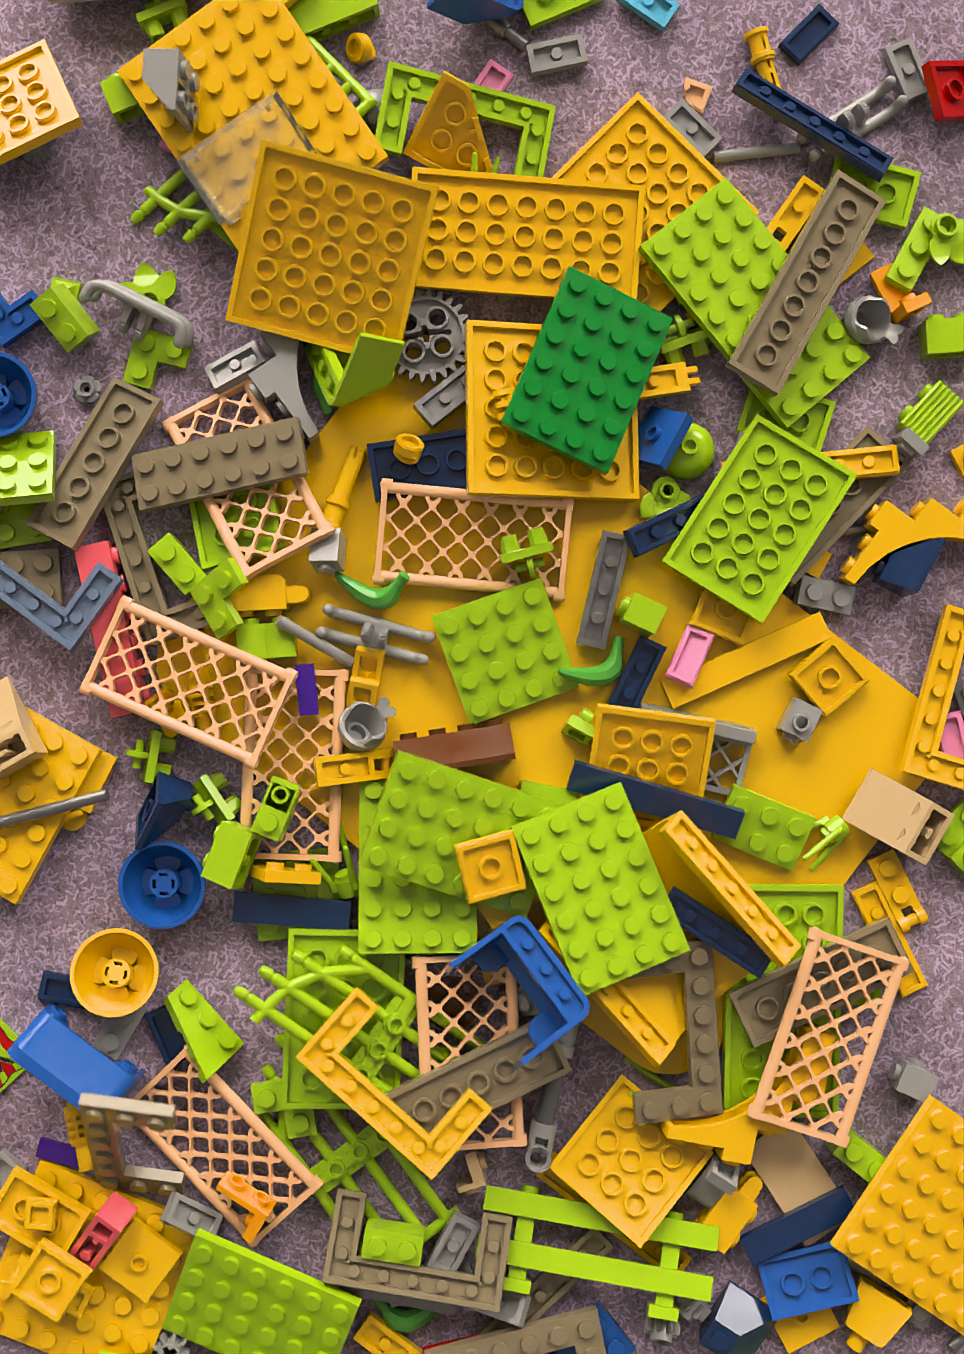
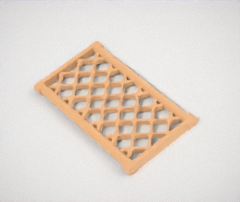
[161,378,335,580]
[372,478,575,602]
[79,595,298,770]
[240,668,349,864]
[746,927,910,1148]
[412,953,527,1151]
[131,1044,324,1249]

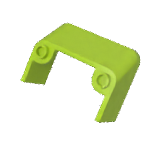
[304,332,405,407]

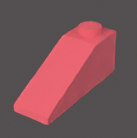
[69,1191,138,1271]

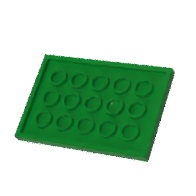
[499,266,673,475]

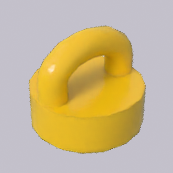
[346,33,376,64]
[393,433,424,465]
[62,808,88,831]

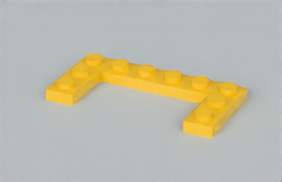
[899,604,964,791]
[295,986,492,1180]

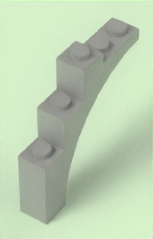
[248,330,320,445]

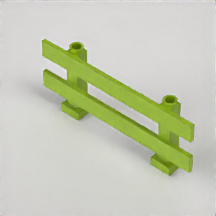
[475,1184,720,1322]

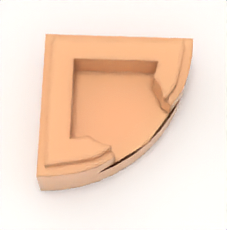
[683,77,712,116]

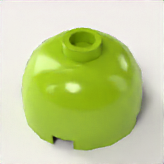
[663,423,715,481]

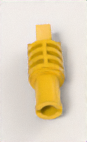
[187,663,217,745]
[63,1100,94,1173]

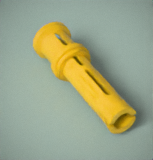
[743,26,781,119]
[323,445,368,530]

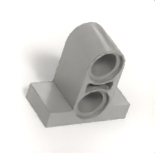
[684,1147,740,1209]

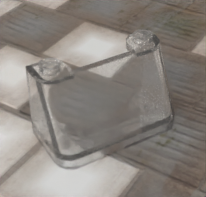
[177,91,317,225]

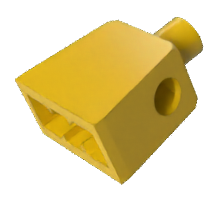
[844,1274,912,1353]

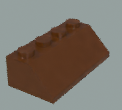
[394,718,516,768]

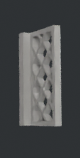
[639,702,757,795]

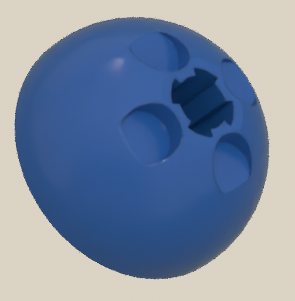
[0,352,38,438]
[118,841,206,929]

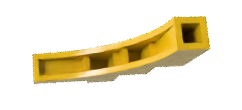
[837,498,964,585]
[660,1024,836,1167]

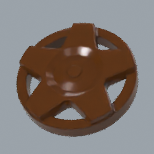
[428,976,479,1030]

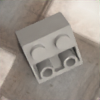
[142,48,200,132]

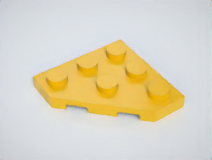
[403,70,493,173]

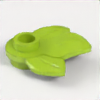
[928,213,964,266]
[120,262,177,318]
[639,476,691,518]

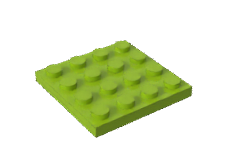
[431,577,580,724]

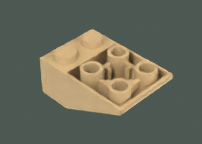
[0,676,48,780]
[842,768,955,866]

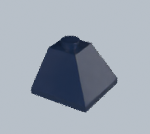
[872,538,945,597]
[135,772,194,851]
[699,1280,777,1354]

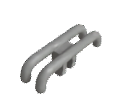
[796,75,908,164]
[79,279,194,348]
[316,604,435,666]

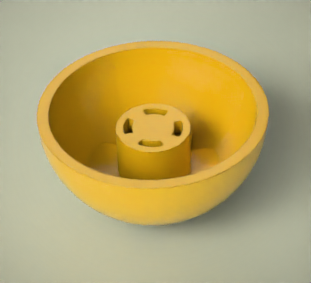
[70,928,159,1018]

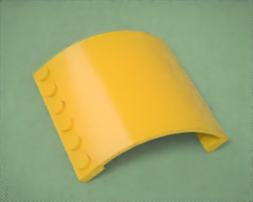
[538,810,801,1067]

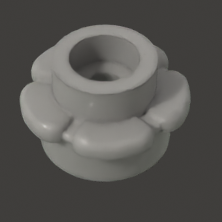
[73,375,102,403]

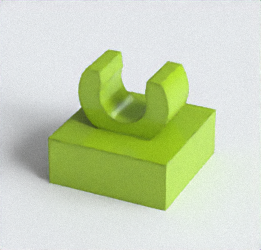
[561,708,595,746]

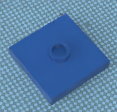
[638,406,694,470]

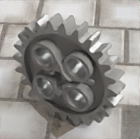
[396,289,469,385]

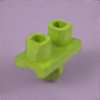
[135,0,191,44]
[659,314,710,364]
[499,527,554,578]
[125,729,176,783]
[191,772,241,825]

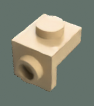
[456,1149,488,1194]

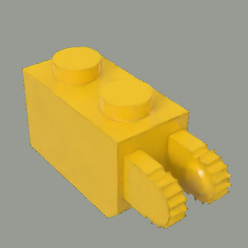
[230,574,312,618]
[694,1169,763,1254]

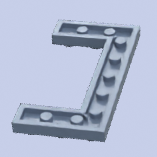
[0,506,125,651]

